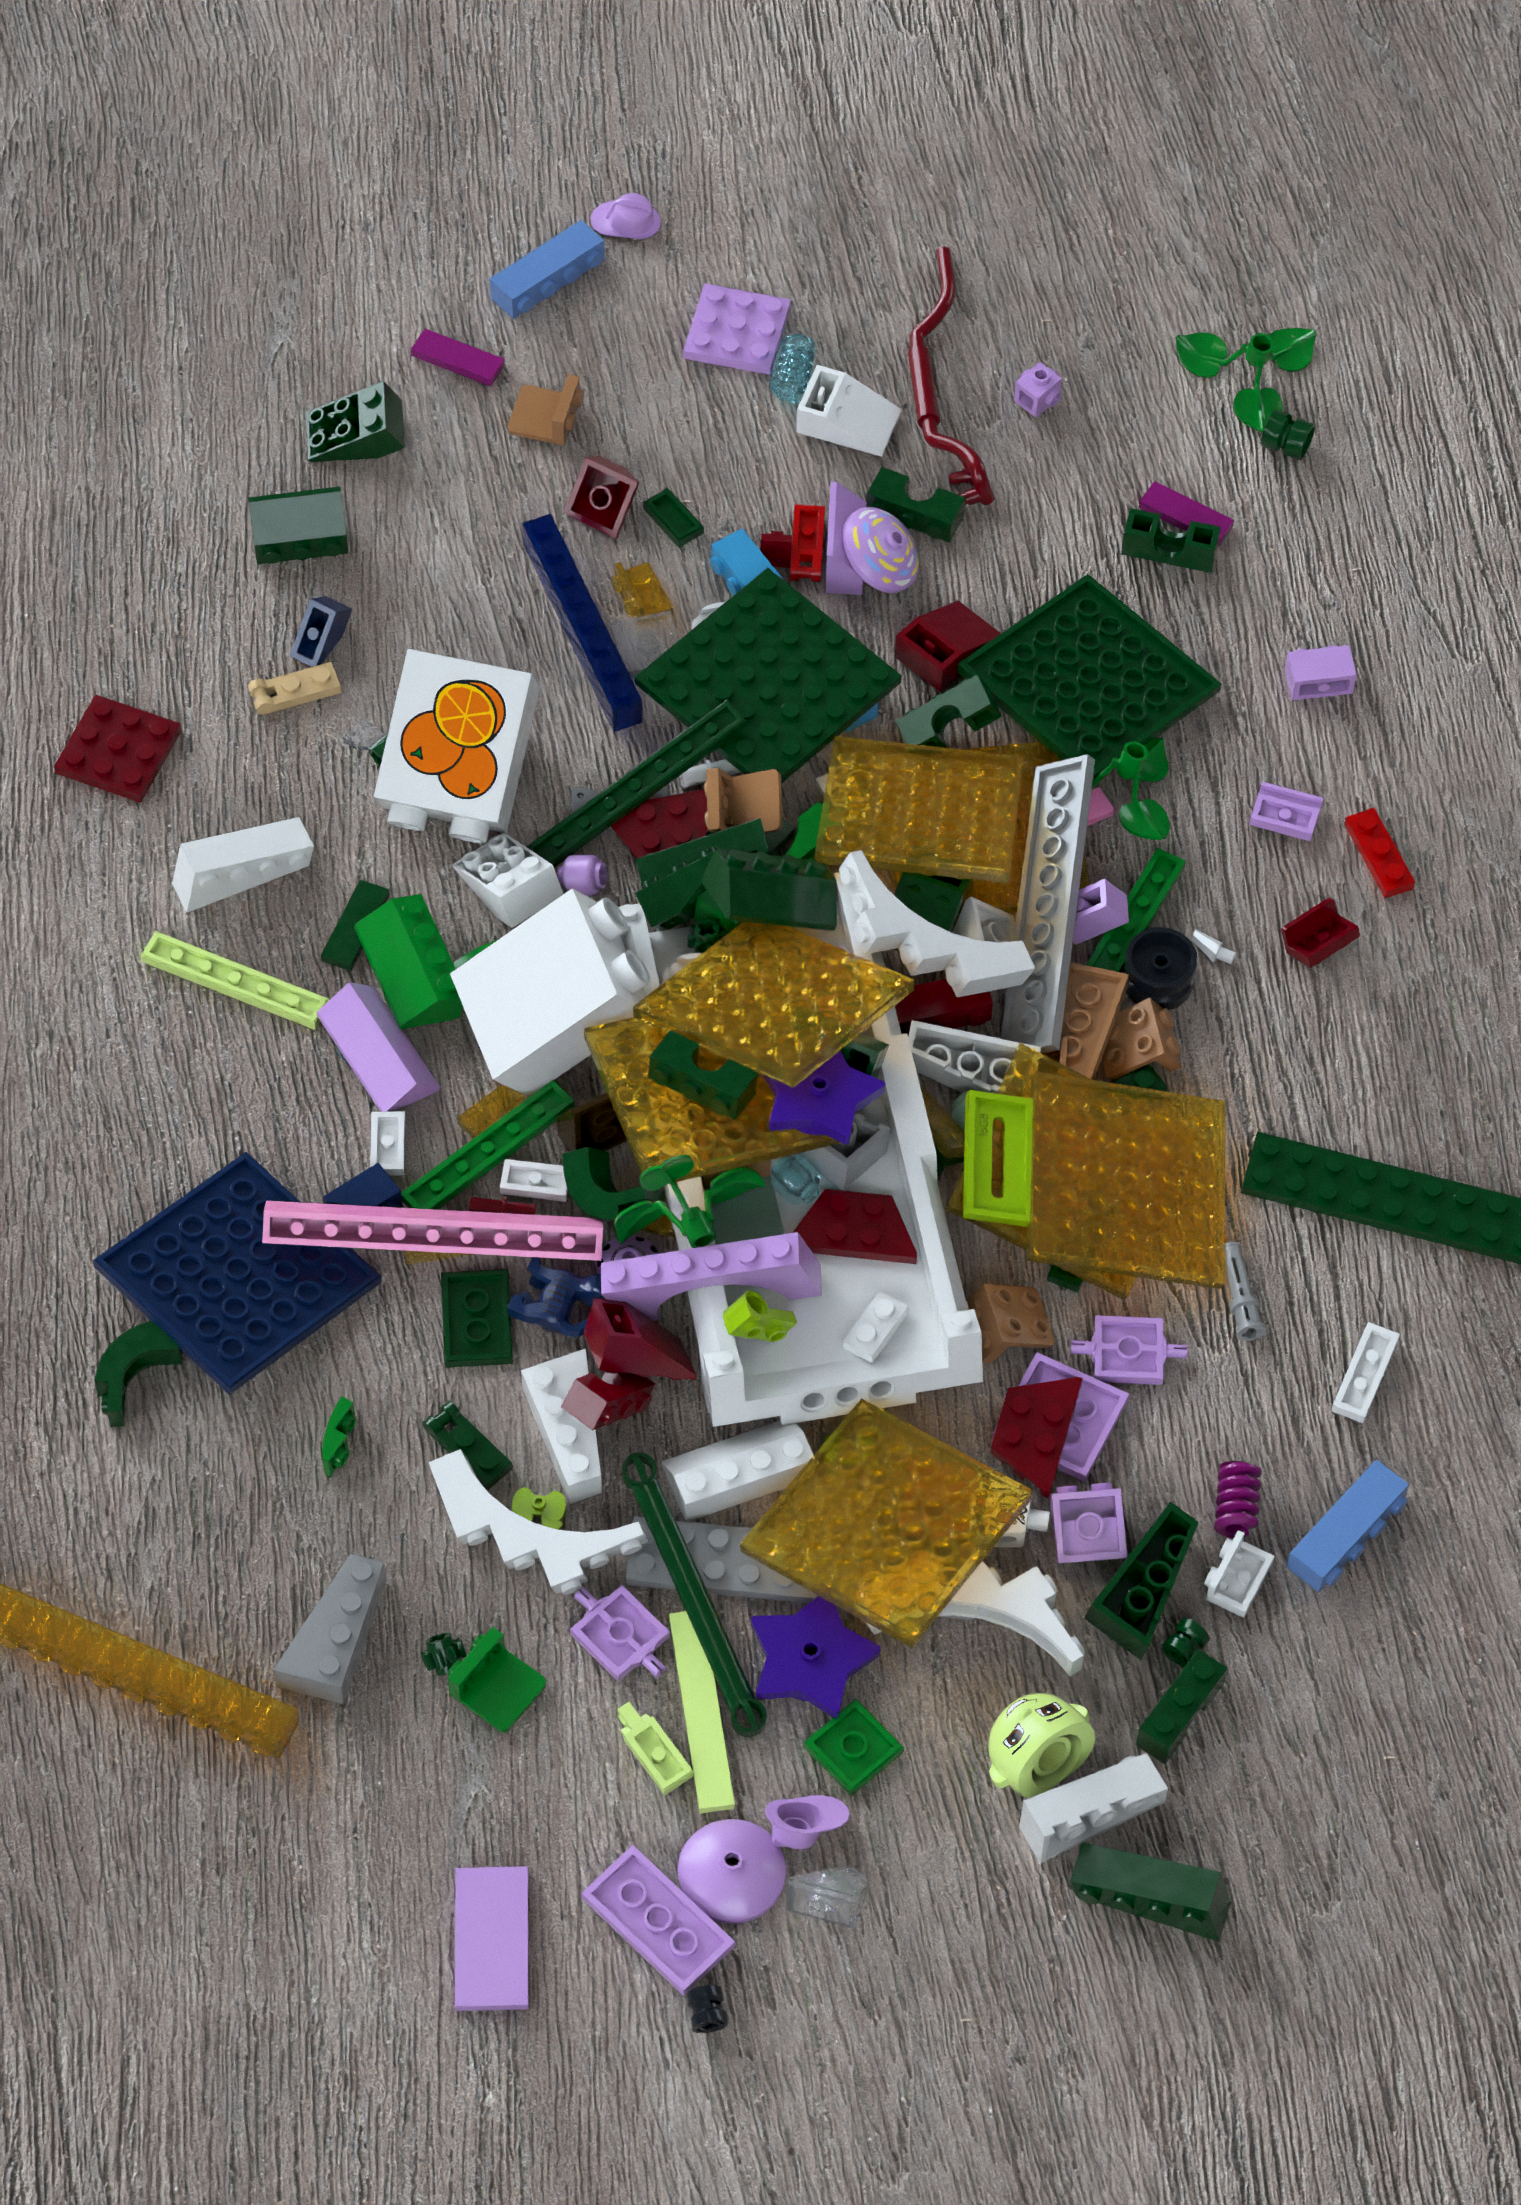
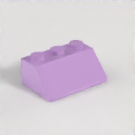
[825,482,867,595]

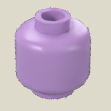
[558,855,607,896]

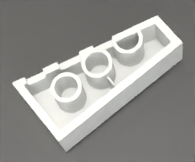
[172,817,314,913]
[908,1020,1041,1099]
[1019,1753,1168,1864]

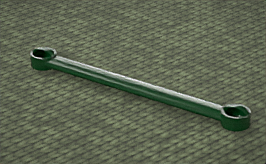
[621,1452,767,1738]

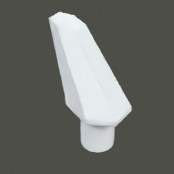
[1192,929,1236,964]

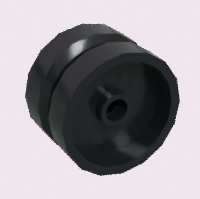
[1123,927,1197,1010]

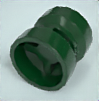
[1161,1618,1210,1667]

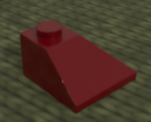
[564,456,640,539]

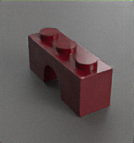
[561,1372,655,1431]

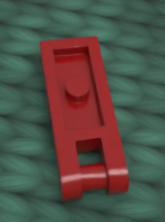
[790,504,825,582]

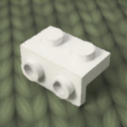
[1204,1530,1275,1618]

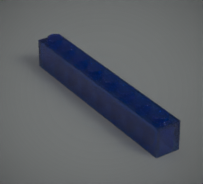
[522,514,643,732]

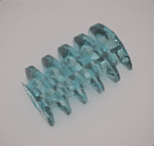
[769,334,817,403]

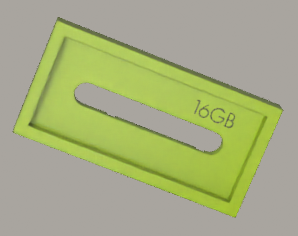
[963,1090,1034,1227]

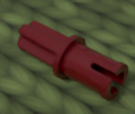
[469,1197,537,1215]

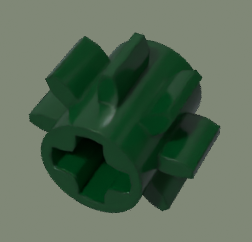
[687,919,728,958]
[420,1632,467,1676]

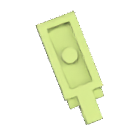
[617,1702,694,1796]

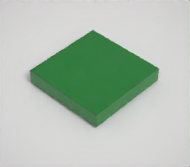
[803,1699,904,1796]

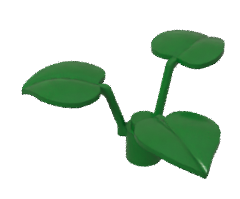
[1176,328,1316,432]
[1091,738,1170,840]
[614,1155,766,1248]

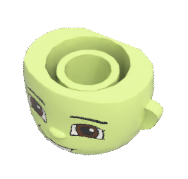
[988,1693,1095,1798]

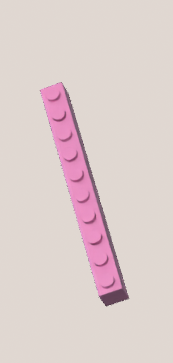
[262,1201,603,1261]

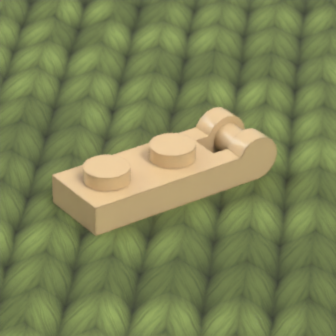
[248,662,341,715]

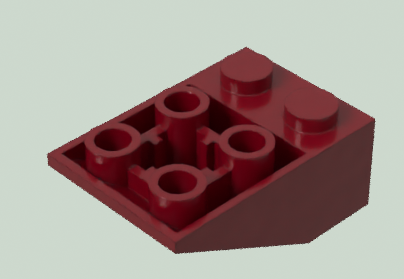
[895,600,1001,693]
[584,1298,697,1381]

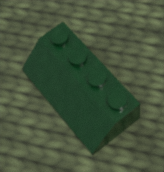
[700,849,837,931]

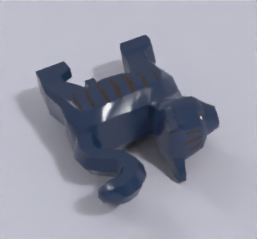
[507,1257,605,1337]

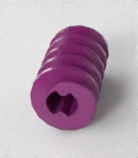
[1214,1460,1262,1538]

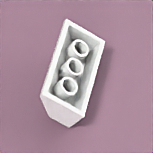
[661,1421,815,1522]

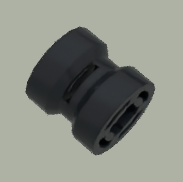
[686,1985,728,2033]

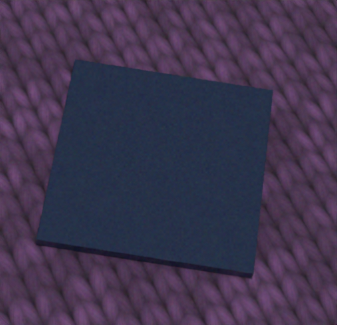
[93,1152,382,1395]

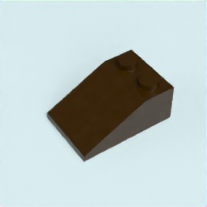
[557,1082,635,1152]

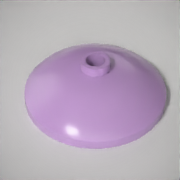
[678,1819,786,1924]

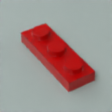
[1344,808,1415,899]

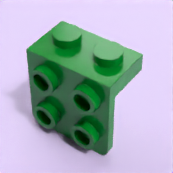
[447,1626,546,1733]

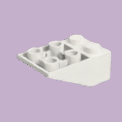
[796,365,902,457]
[452,833,563,928]

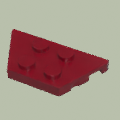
[611,789,708,860]
[793,1189,917,1264]
[990,1377,1083,1499]

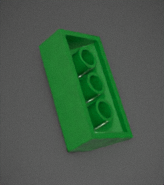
[354,894,464,1030]

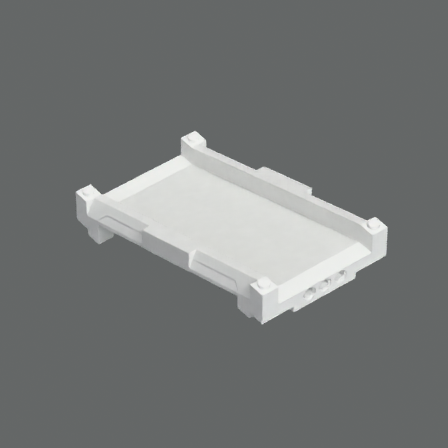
[618,872,983,1427]

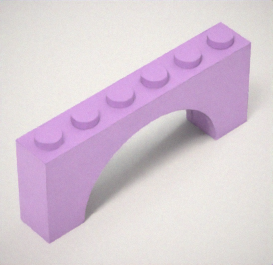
[601,1232,822,1321]

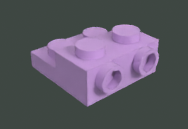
[1049,1483,1127,1564]

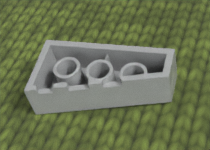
[750,1076,891,1190]
[273,1554,387,1704]

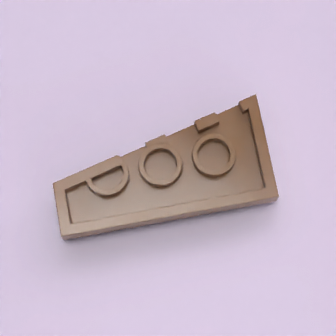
[1059,962,1130,1087]

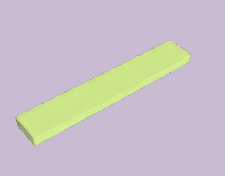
[141,931,329,1030]
[669,1611,735,1814]

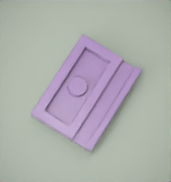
[1249,782,1324,841]

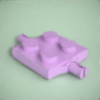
[1071,1315,1187,1385]
[570,1585,670,1682]

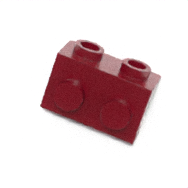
[1281,897,1360,968]

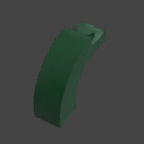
[562,1147,665,1222]
[95,1321,182,1427]

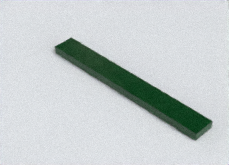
[527,699,748,868]

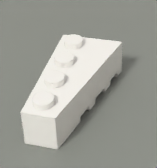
[521,1348,602,1504]

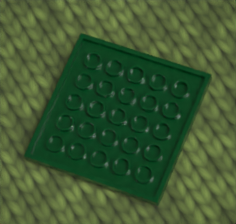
[634,568,902,784]
[957,574,1222,783]

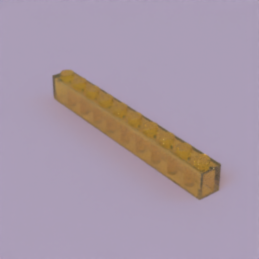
[0,1583,299,1758]

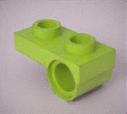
[723,1290,798,1342]

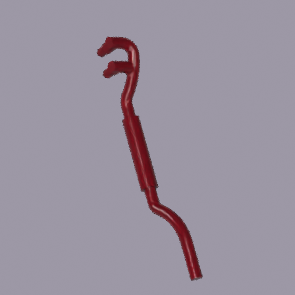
[908,246,995,505]

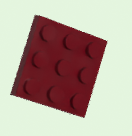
[54,694,182,803]

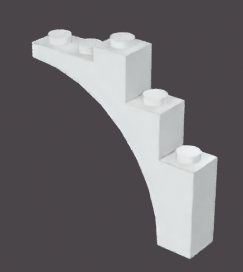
[839,850,1035,998]
[428,1449,648,1595]
[855,1552,1085,1676]

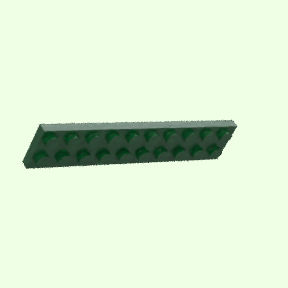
[1241,1131,1521,1264]

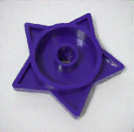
[759,1037,886,1145]
[751,1590,881,1718]

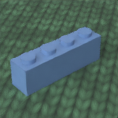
[490,220,605,319]
[1286,1459,1409,1593]

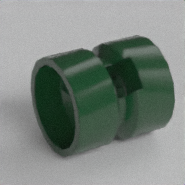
[1261,409,1316,461]

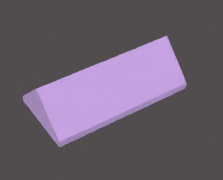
[317,982,441,1112]

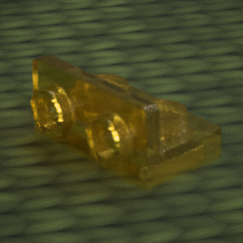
[611,562,673,627]

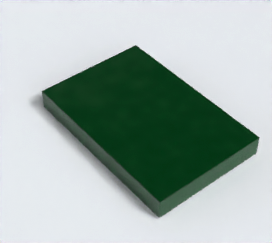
[441,1269,513,1368]

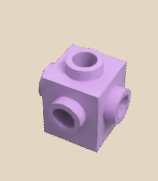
[1014,362,1062,417]

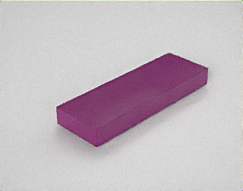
[411,328,505,386]
[1139,481,1234,547]

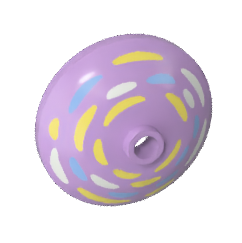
[842,507,919,593]

